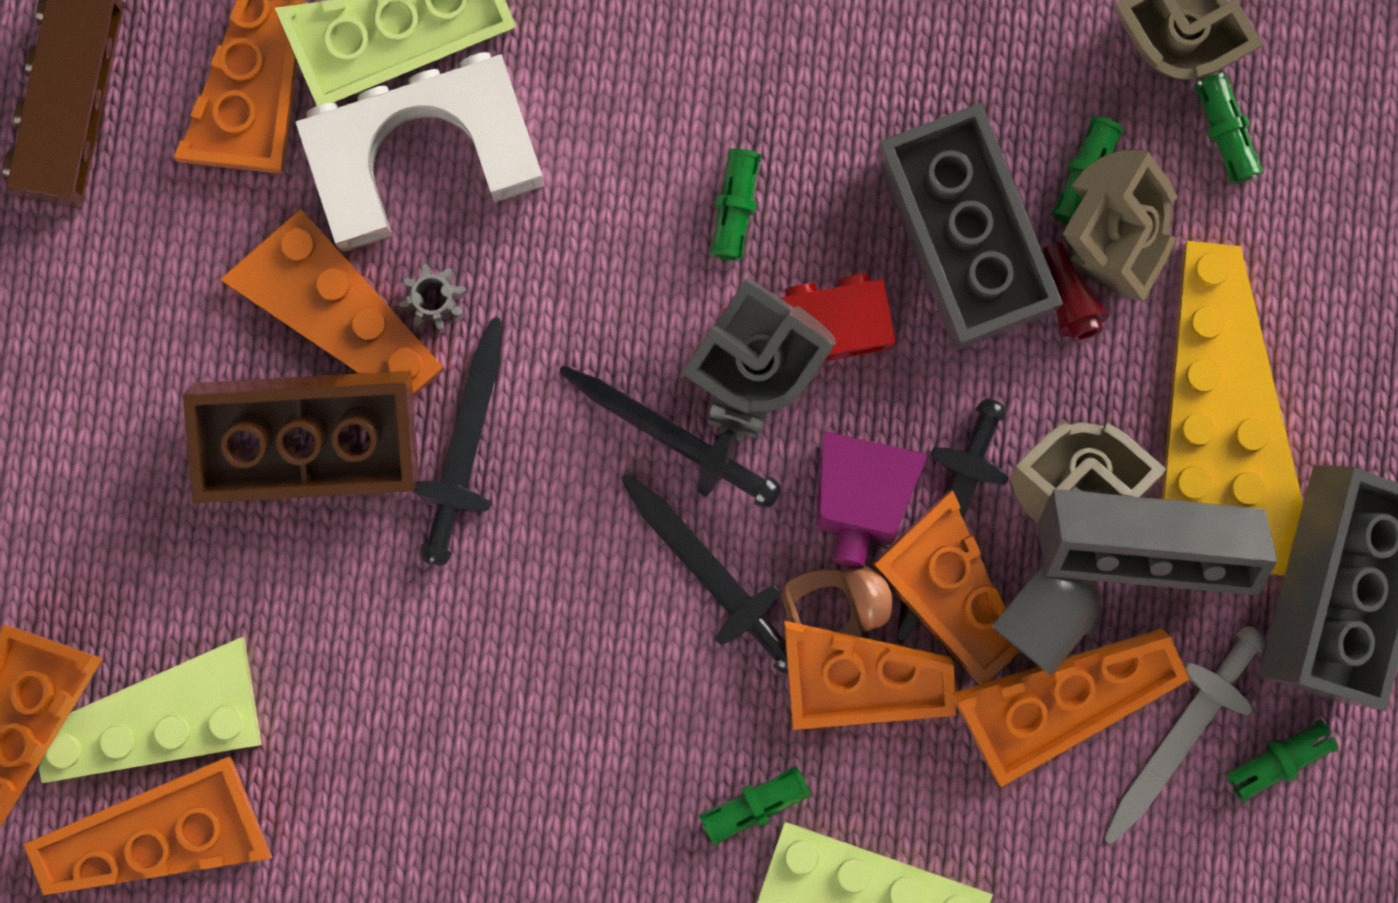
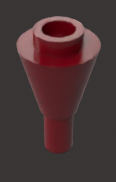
[1043,242,1110,341]

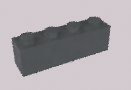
[1037,489,1277,596]

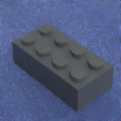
[875,102,1063,352]
[1259,465,1398,711]

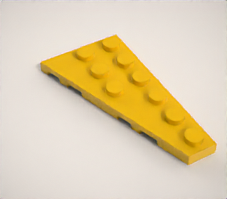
[1161,241,1303,576]

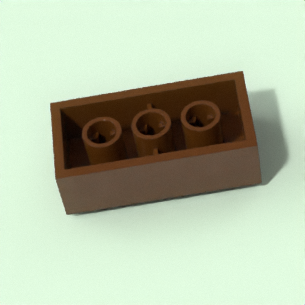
[183,371,419,504]

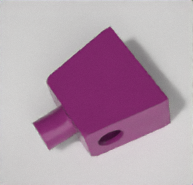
[816,431,927,568]

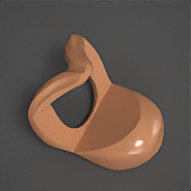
[781,566,892,637]

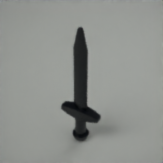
[411,317,501,566]
[560,366,781,508]
[897,398,1008,641]
[622,474,788,674]

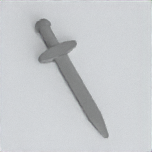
[1105,626,1267,844]

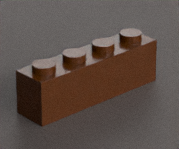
[3,0,125,209]

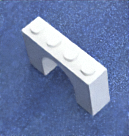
[296,53,545,253]

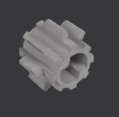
[399,264,468,333]

